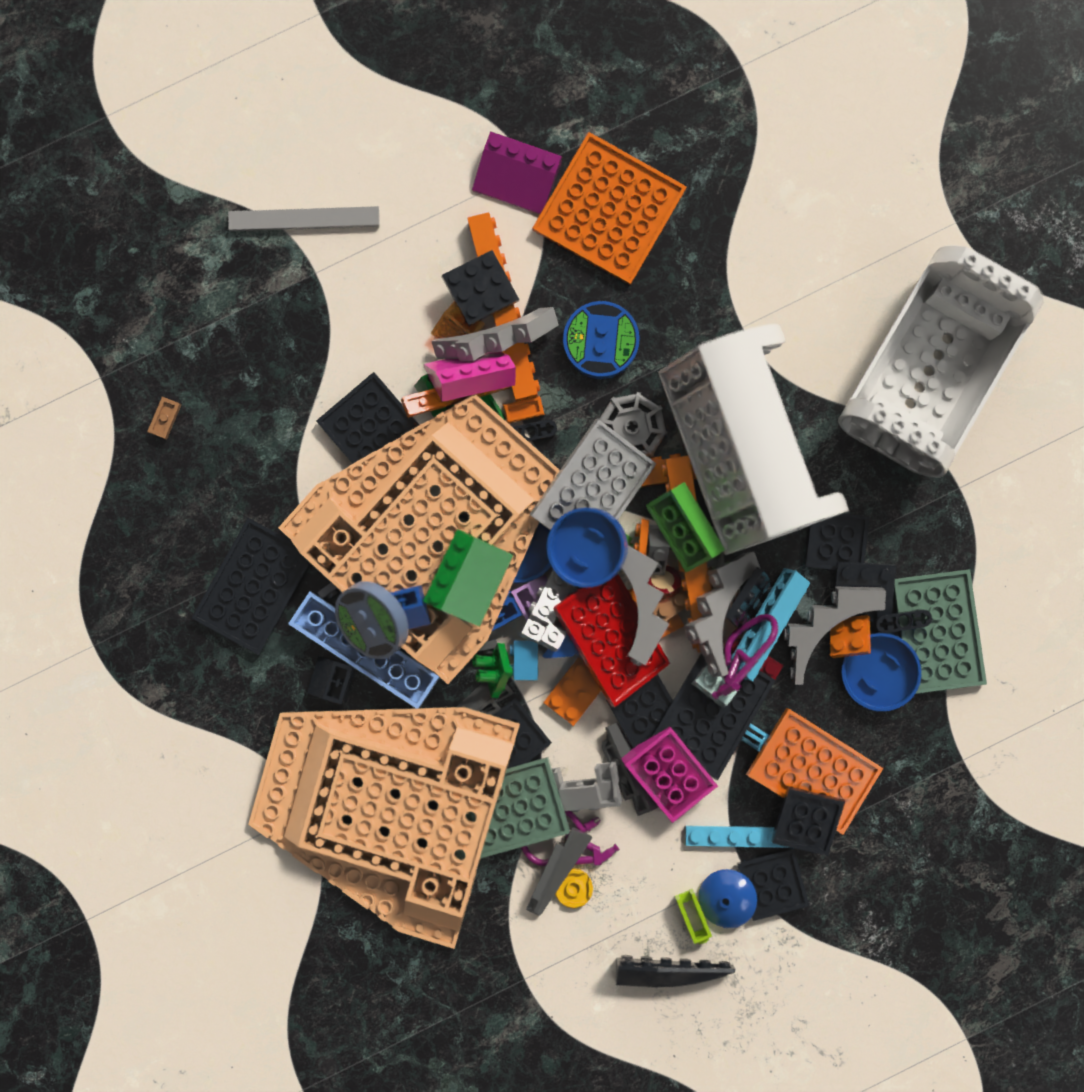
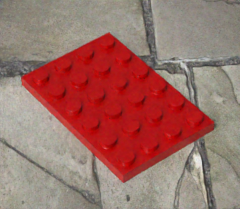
[552,574,671,707]

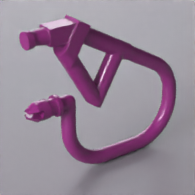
[712,614,778,700]
[521,811,620,866]

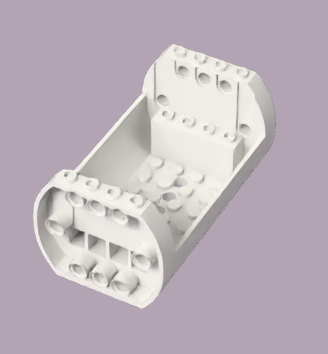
[838,245,1044,477]
[658,324,849,555]

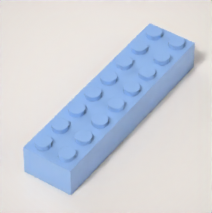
[288,592,440,709]

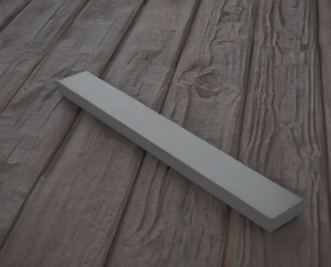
[228,206,380,232]

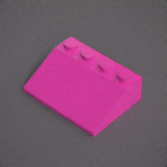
[423,352,516,402]
[621,727,718,823]

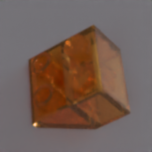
[431,301,485,339]

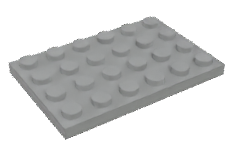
[529,419,656,530]

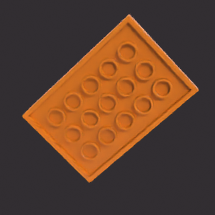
[746,708,883,834]

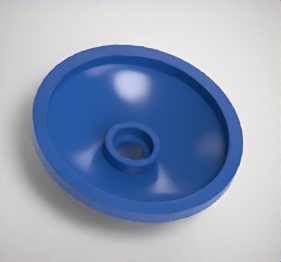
[698,869,757,928]

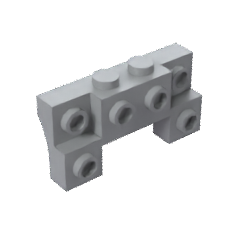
[519,569,580,652]
[552,762,622,812]

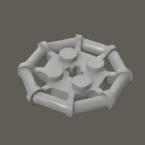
[599,392,668,457]

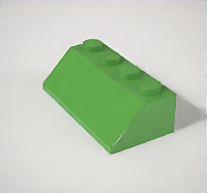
[646,482,725,573]

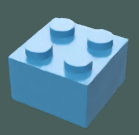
[510,641,538,680]

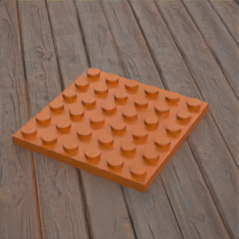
[532,132,687,285]

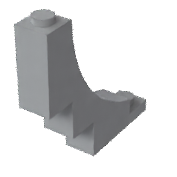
[622,545,669,666]

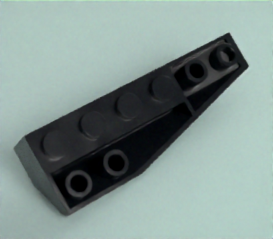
[615,955,735,988]

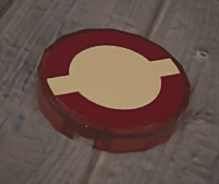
[647,565,682,599]

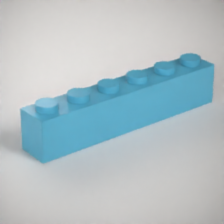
[728,568,810,681]

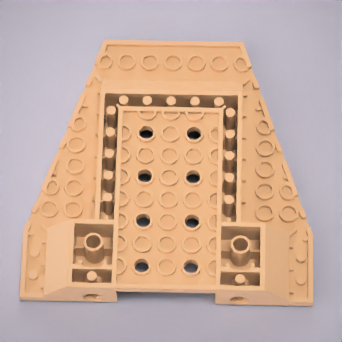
[279,394,560,684]
[248,707,520,949]

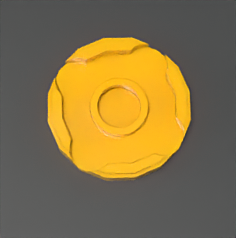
[555,868,593,908]

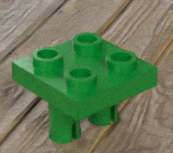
[472,643,513,698]

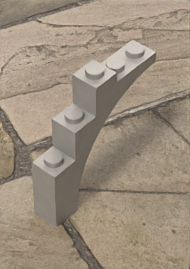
[431,307,559,361]
[685,552,760,677]
[783,586,886,685]

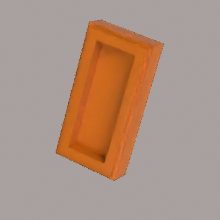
[503,396,545,424]

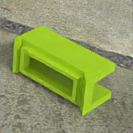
[675,889,712,944]

